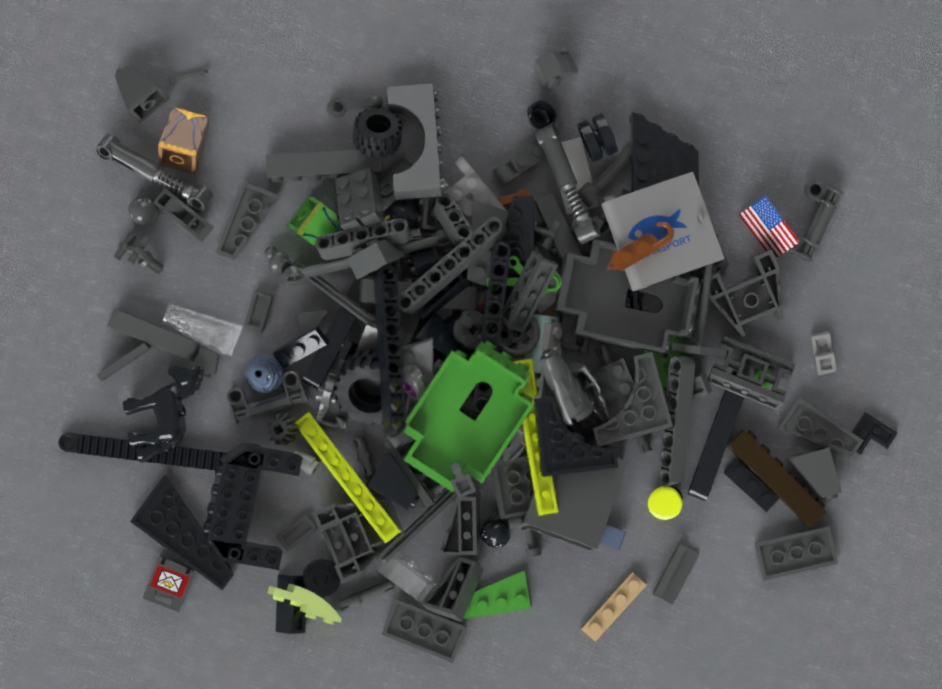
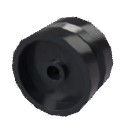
[577,113,618,162]

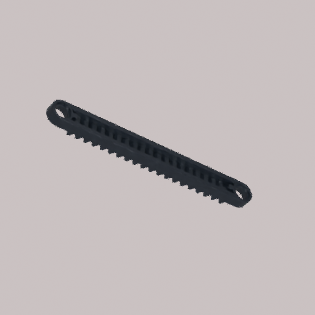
[58,433,228,471]

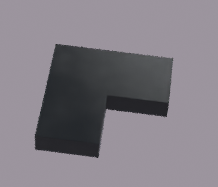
[852,412,898,455]

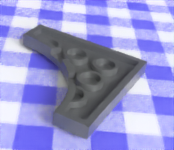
[593,352,673,447]

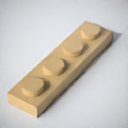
[581,572,647,642]

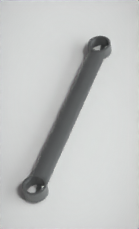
[284,229,453,286]

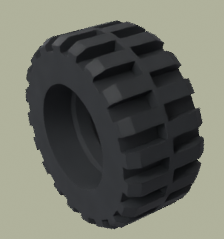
[333,349,410,425]

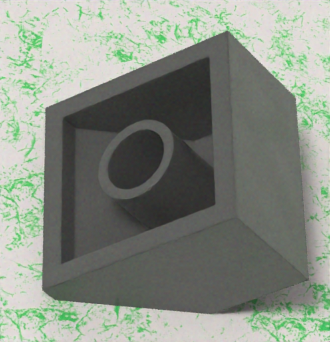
[347,239,405,280]

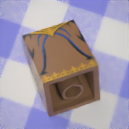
[158,107,209,174]

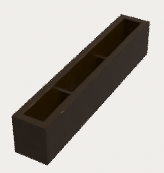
[727,429,827,528]

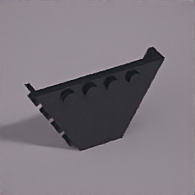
[629,111,699,192]

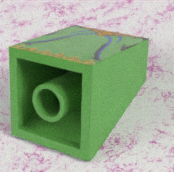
[287,195,344,248]

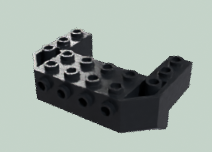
[203,443,303,570]

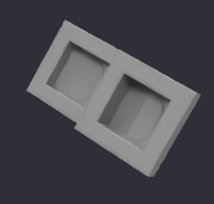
[810,331,837,375]

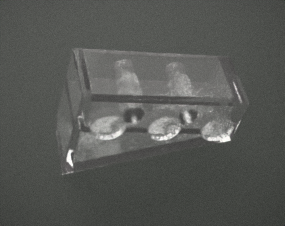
[374,552,439,602]

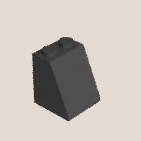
[787,447,842,500]

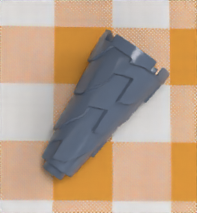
[245,355,284,393]

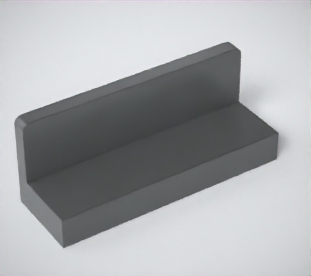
[652,543,699,604]

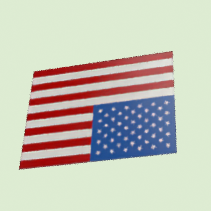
[739,196,800,258]

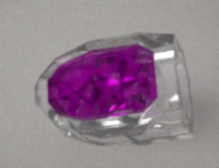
[403,364,424,399]

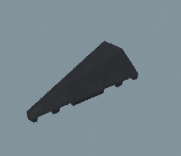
[418,250,473,321]

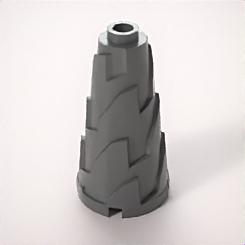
[540,348,593,425]

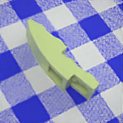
[267,584,342,625]

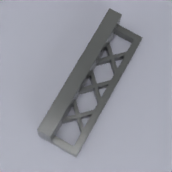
[502,251,558,333]

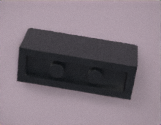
[276,574,306,634]

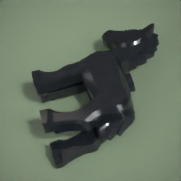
[122,365,204,463]

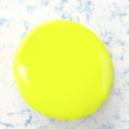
[648,486,683,520]

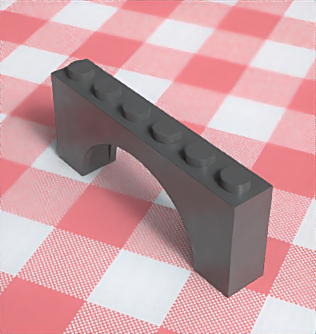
[387,83,445,200]

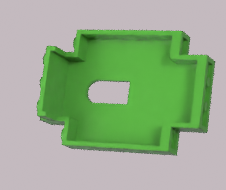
[403,341,534,492]

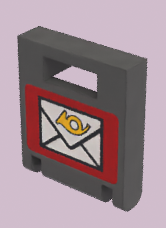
[143,556,195,612]

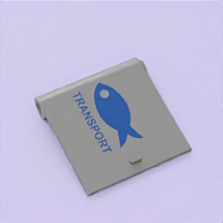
[601,172,725,292]

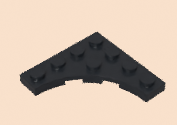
[533,396,618,477]

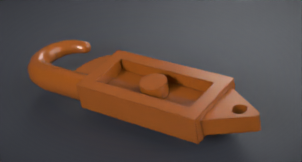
[606,222,674,271]

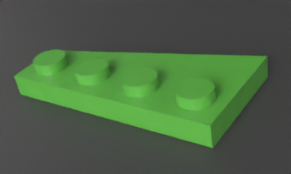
[463,570,531,619]

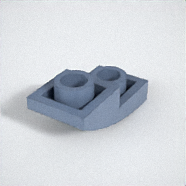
[600,525,626,550]

